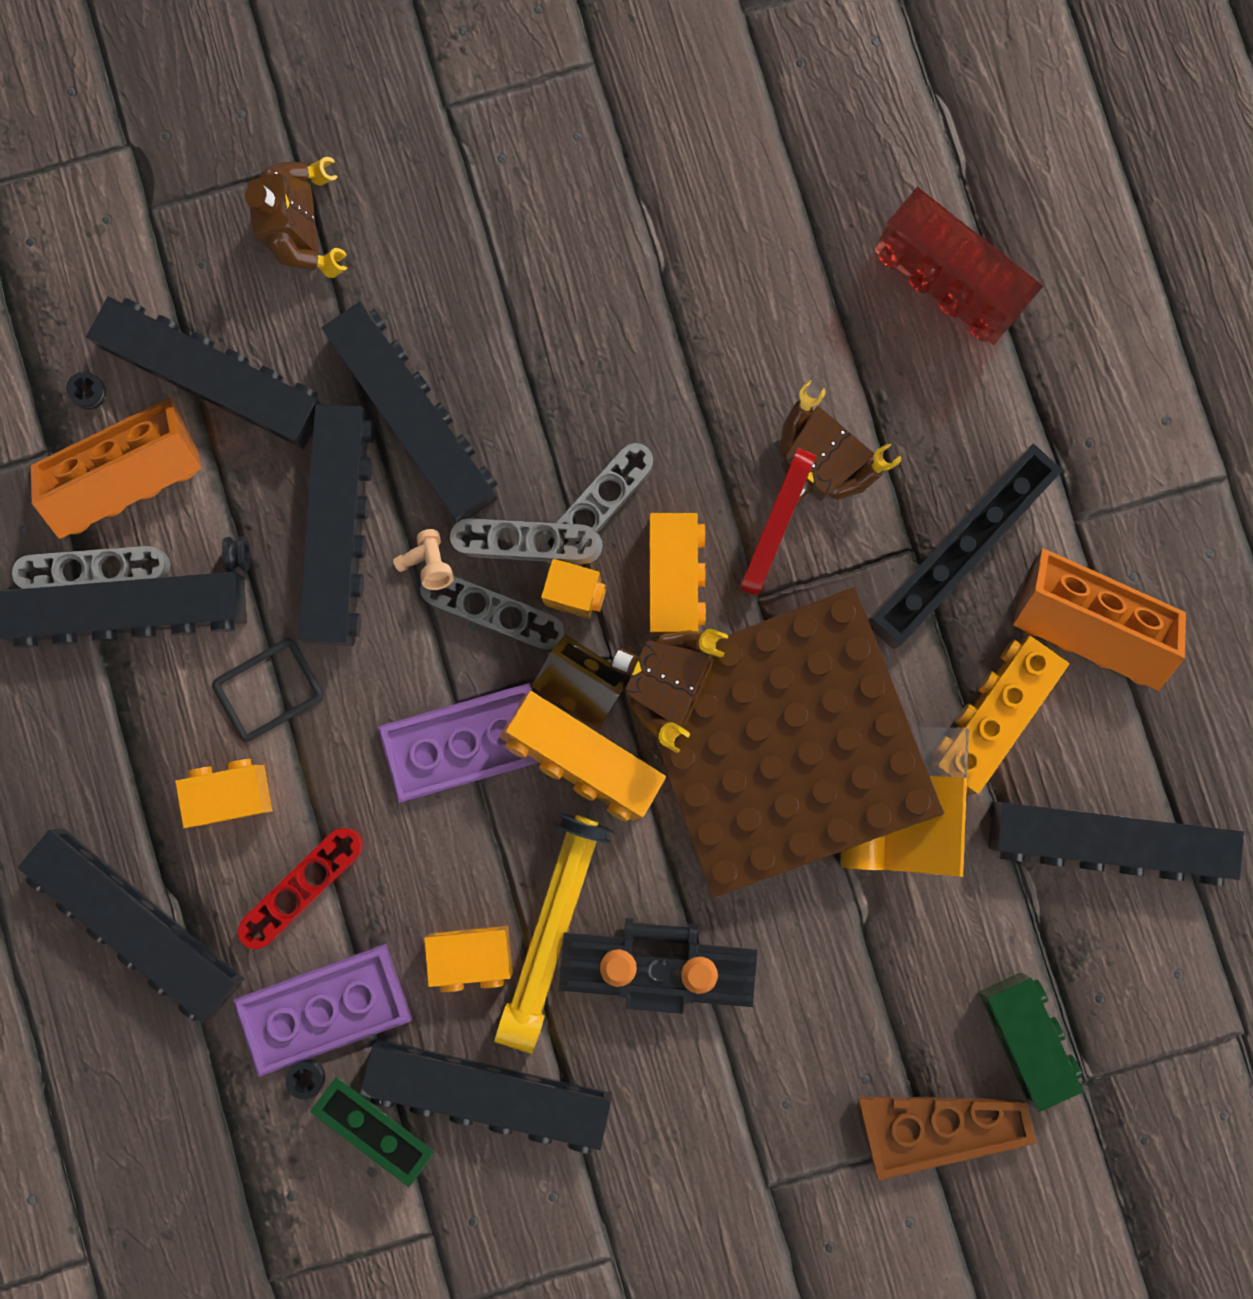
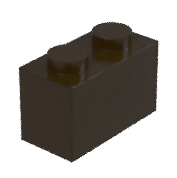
[532,634,630,729]

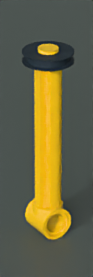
[494,813,614,1055]

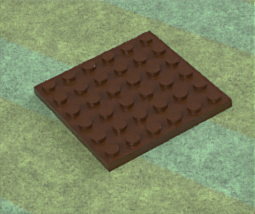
[655,586,944,898]

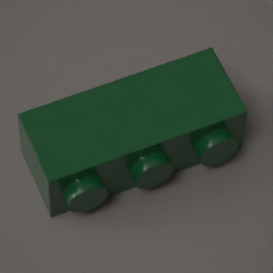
[978,973,1084,1112]
[310,1077,435,1188]

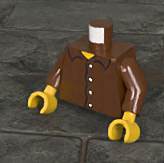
[245,157,347,278]
[779,380,901,506]
[612,629,728,753]

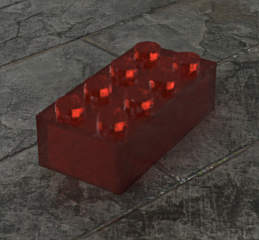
[874,186,1043,345]

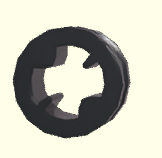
[66,371,107,410]
[222,536,251,572]
[286,1059,326,1099]

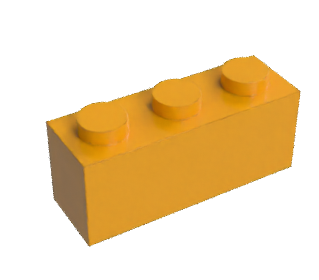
[649,513,706,636]

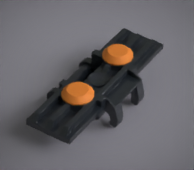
[559,918,758,1014]

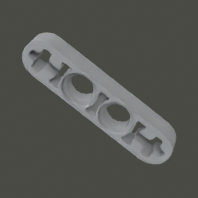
[540,443,653,565]
[450,519,603,564]
[12,546,171,589]

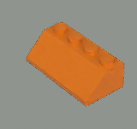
[31,397,202,539]
[1013,548,1186,691]

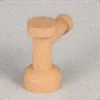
[393,529,454,590]

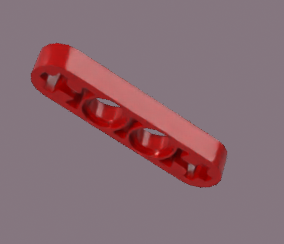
[739,447,816,597]
[237,827,364,949]

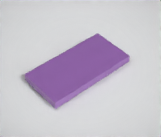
[378,683,539,803]
[233,944,412,1077]

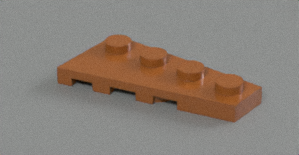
[857,1096,1037,1180]

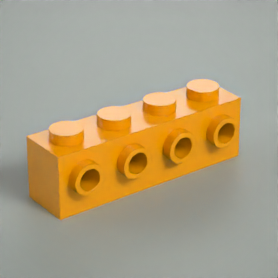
[931,636,1070,794]
[499,690,666,822]

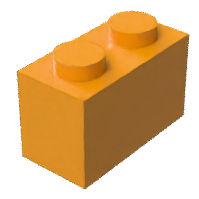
[541,559,606,619]
[175,759,273,828]
[424,925,513,992]

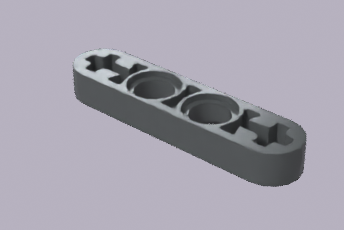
[420,576,566,651]

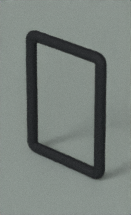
[212,638,324,742]

